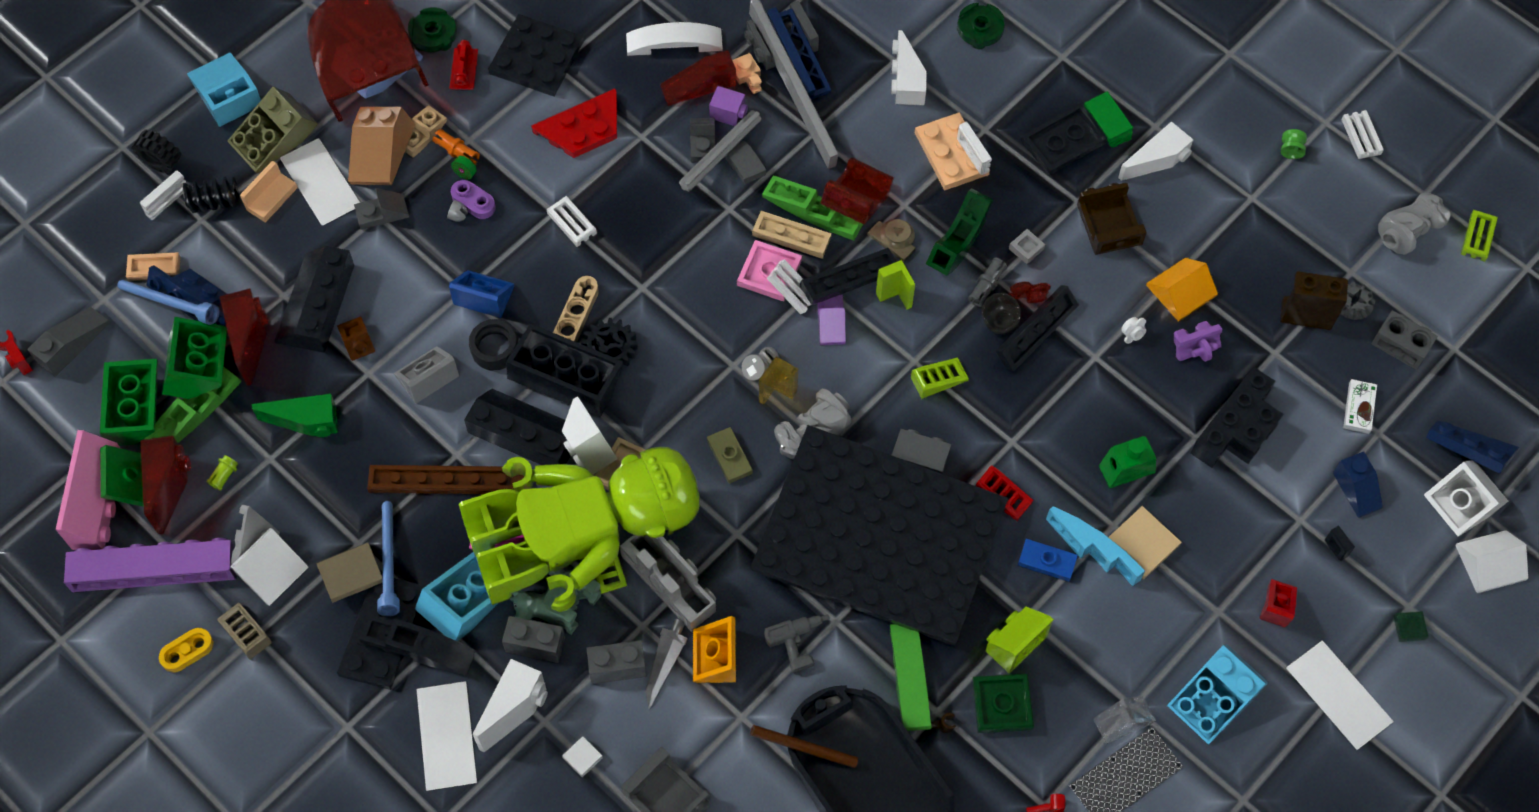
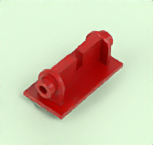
[450,40,478,90]

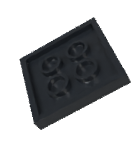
[488,14,584,97]

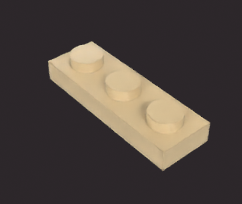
[752,211,831,259]

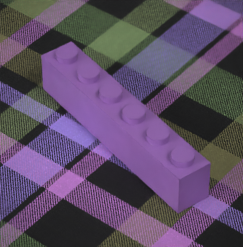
[64,538,236,592]

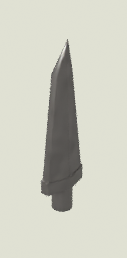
[645,619,688,710]

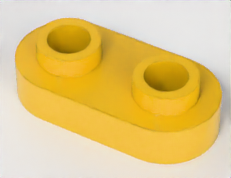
[159,628,214,673]

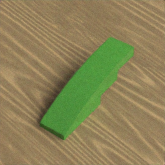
[762,175,865,241]
[145,366,242,454]
[890,624,931,731]

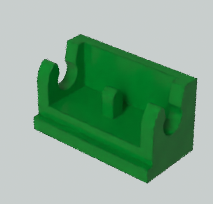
[1084,91,1133,148]

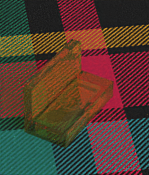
[759,356,798,405]

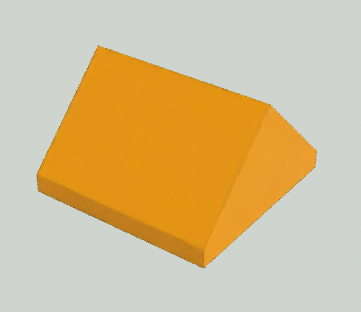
[1146,258,1218,322]
[693,616,736,683]

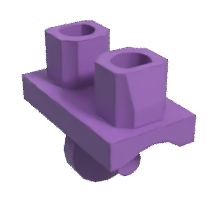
[1174,321,1222,361]

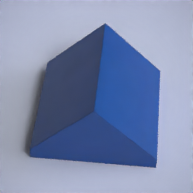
[449,270,514,318]

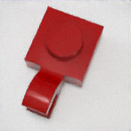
[0,330,33,376]

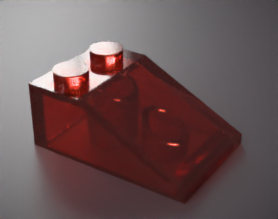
[220,288,269,386]
[141,436,191,534]

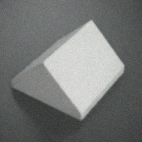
[1455,530,1528,594]

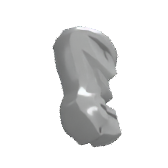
[1378,193,1450,255]
[774,388,852,459]

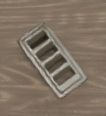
[217,603,272,660]

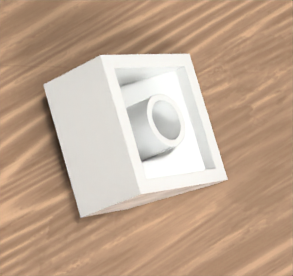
[562,396,618,475]
[1424,460,1509,536]

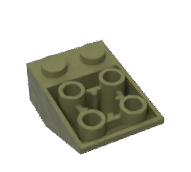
[227,86,318,173]

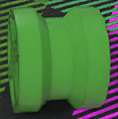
[1281,129,1307,159]

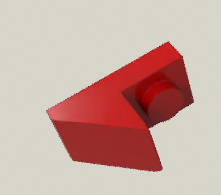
[1260,579,1297,627]

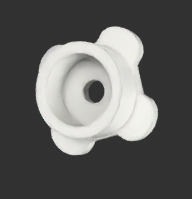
[1122,317,1146,344]

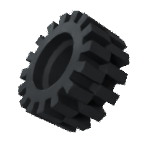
[131,129,181,174]

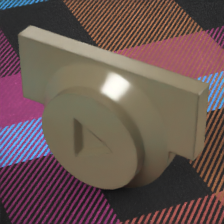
[867,219,916,262]

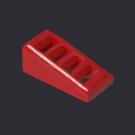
[976,465,1033,521]

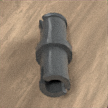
[968,258,1007,307]

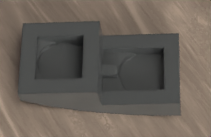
[725,141,766,184]

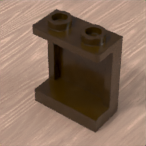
[1077,183,1147,255]
[1280,271,1348,330]

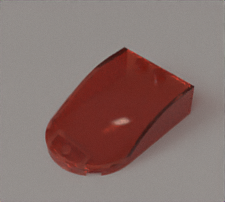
[307,0,429,122]

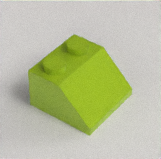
[986,606,1054,674]

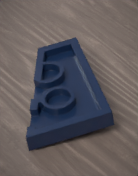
[1426,421,1519,473]

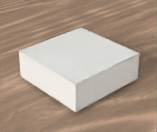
[562,736,603,777]

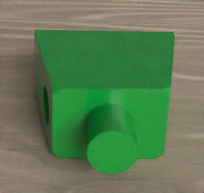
[1099,436,1156,489]

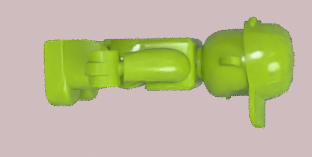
[459,447,700,612]

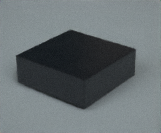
[1325,525,1355,561]

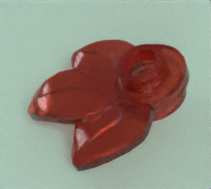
[1004,282,1051,303]

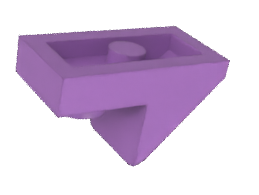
[817,295,846,345]

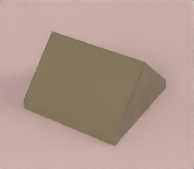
[316,542,383,603]

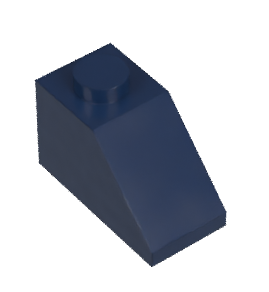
[1333,451,1383,518]

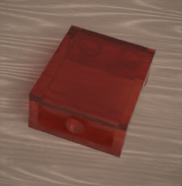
[820,158,894,225]

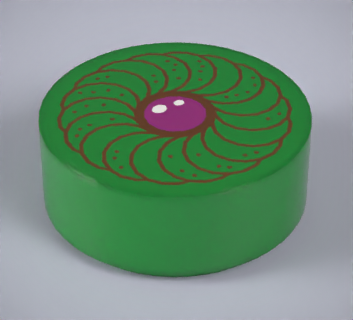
[451,156,477,180]

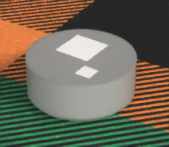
[742,354,769,380]

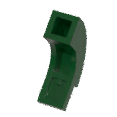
[926,189,993,276]

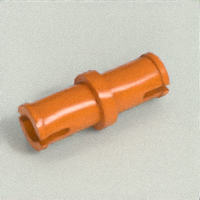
[432,129,480,164]

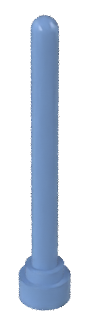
[117,280,219,325]
[377,501,400,616]

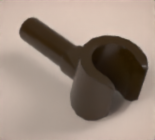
[931,713,956,733]

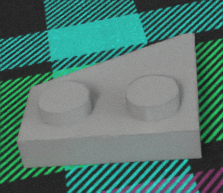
[231,505,280,564]

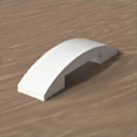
[626,22,723,56]

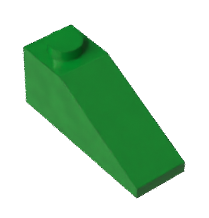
[252,394,338,437]

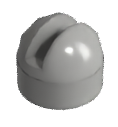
[447,200,468,222]
[759,347,779,369]

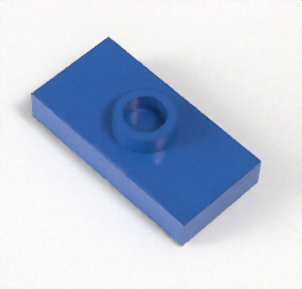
[1018,539,1078,582]

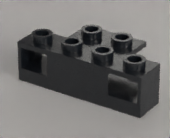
[1190,367,1284,468]

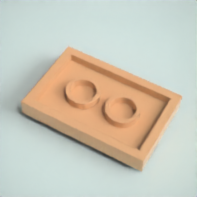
[915,112,990,191]

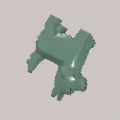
[510,569,601,635]

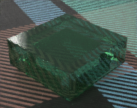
[1393,611,1428,642]

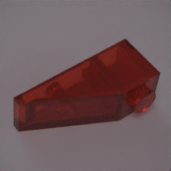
[660,50,736,106]

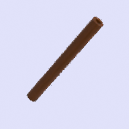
[750,725,858,768]

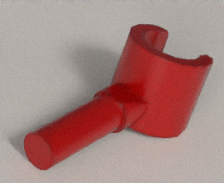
[1026,794,1066,812]

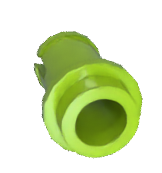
[206,455,238,491]

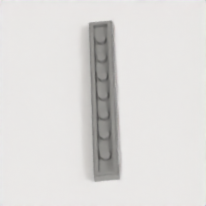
[749,0,838,169]

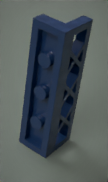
[767,7,831,100]

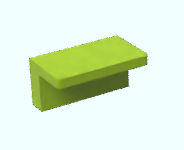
[876,260,915,310]

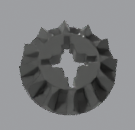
[1340,282,1376,320]

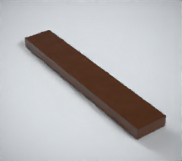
[367,465,524,494]

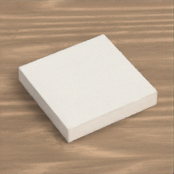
[230,528,308,606]

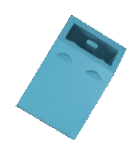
[187,53,261,127]
[1167,644,1269,745]

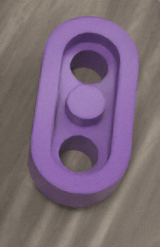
[451,180,496,219]

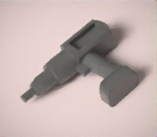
[764,614,830,673]

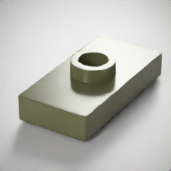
[707,427,753,484]

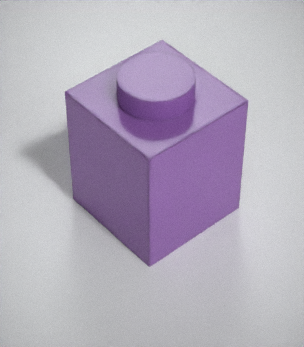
[709,86,748,126]

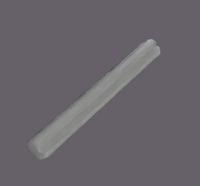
[679,110,762,191]

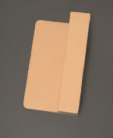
[240,161,298,223]

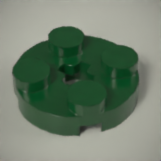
[957,3,1005,50]
[408,7,457,52]

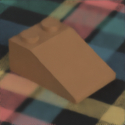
[348,107,415,185]

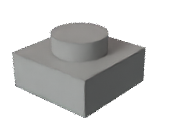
[1009,229,1045,264]

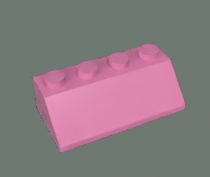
[56,430,120,550]

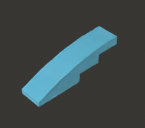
[1046,506,1145,586]

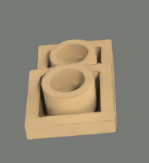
[405,105,447,158]

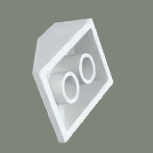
[473,659,548,752]

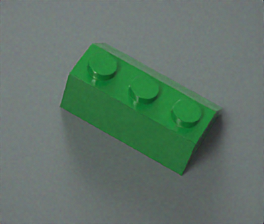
[162,317,227,399]
[100,359,158,446]

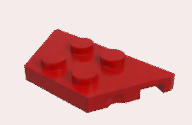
[531,88,617,158]

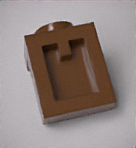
[337,316,375,361]

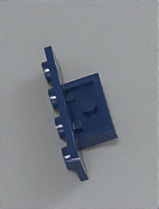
[146,265,229,326]

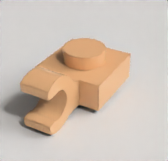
[729,53,762,94]

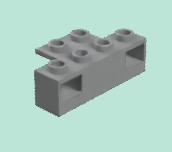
[620,535,716,632]

